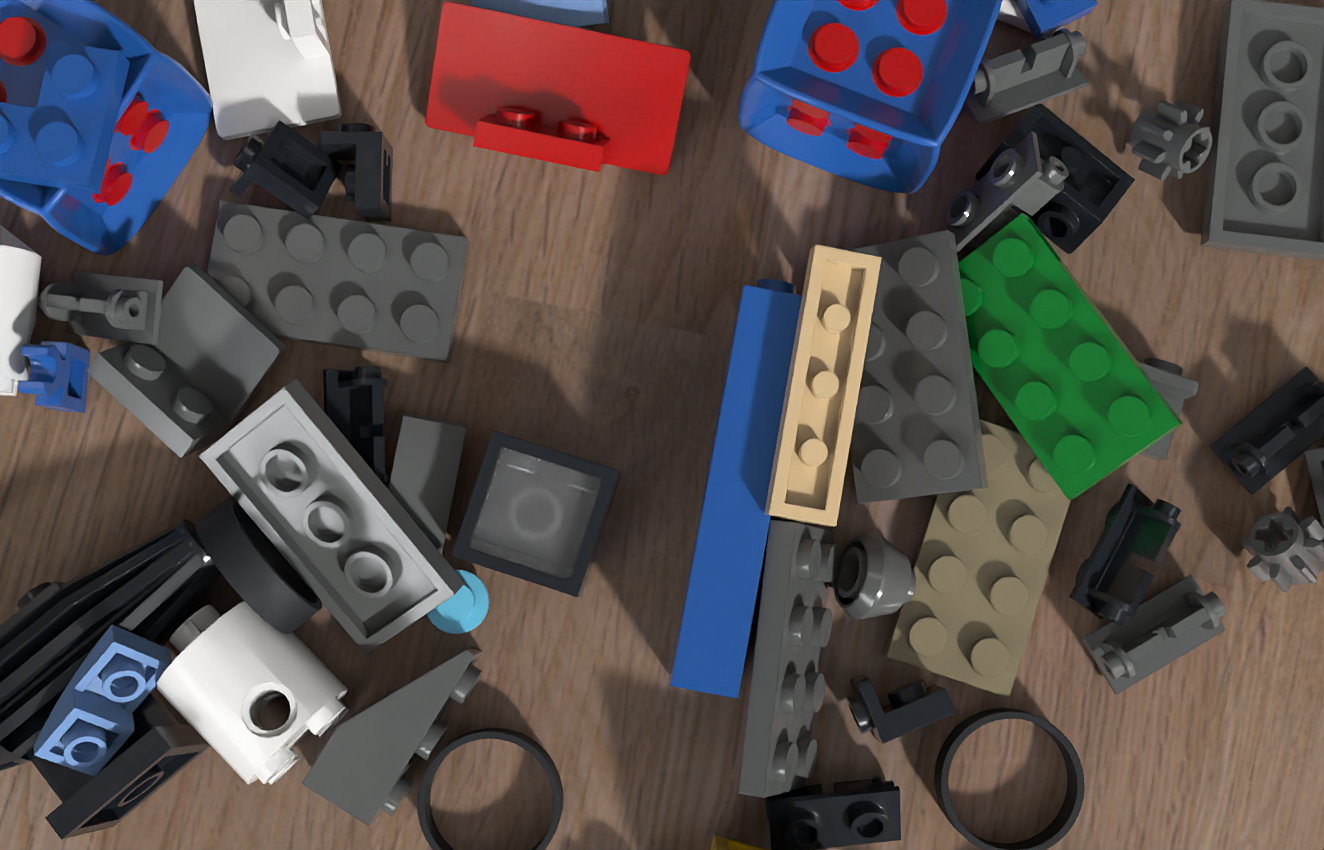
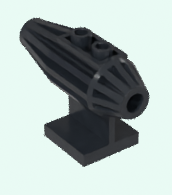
[0,519,222,840]

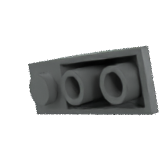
[301,646,483,826]

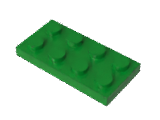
[958,213,1183,500]

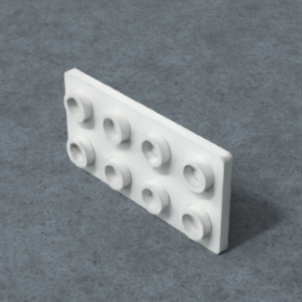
[194,0,342,140]

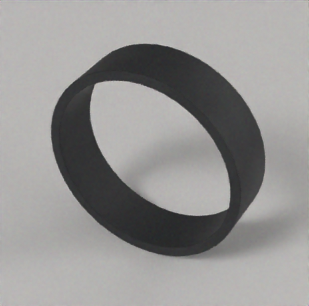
[196,496,322,634]
[934,708,1085,850]
[417,728,563,850]

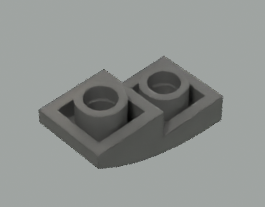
[388,412,467,554]

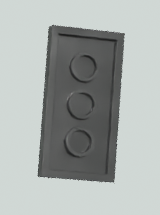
[1200,0,1324,261]
[207,200,470,364]
[847,230,989,504]
[199,378,465,654]
[738,520,839,798]

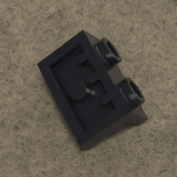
[975,103,1135,254]

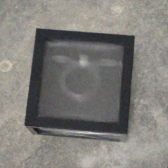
[451,430,621,597]

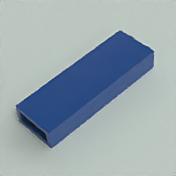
[670,279,802,699]

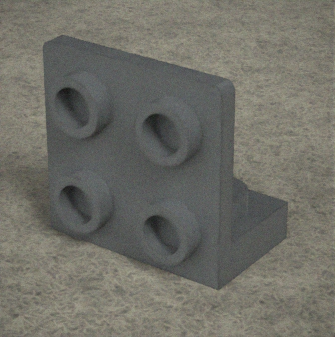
[86,265,286,458]

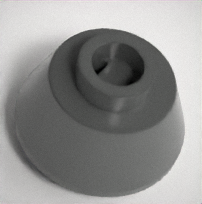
[834,532,916,620]

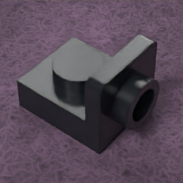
[230,120,343,219]
[319,123,393,221]
[846,674,956,744]

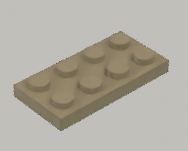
[883,419,1071,698]

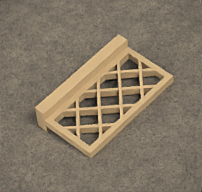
[764,244,882,527]

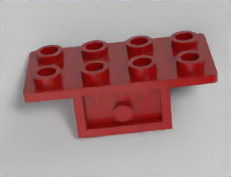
[425,1,691,175]

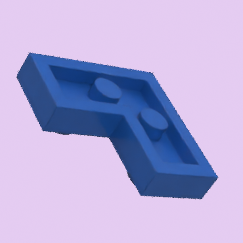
[0,41,130,194]

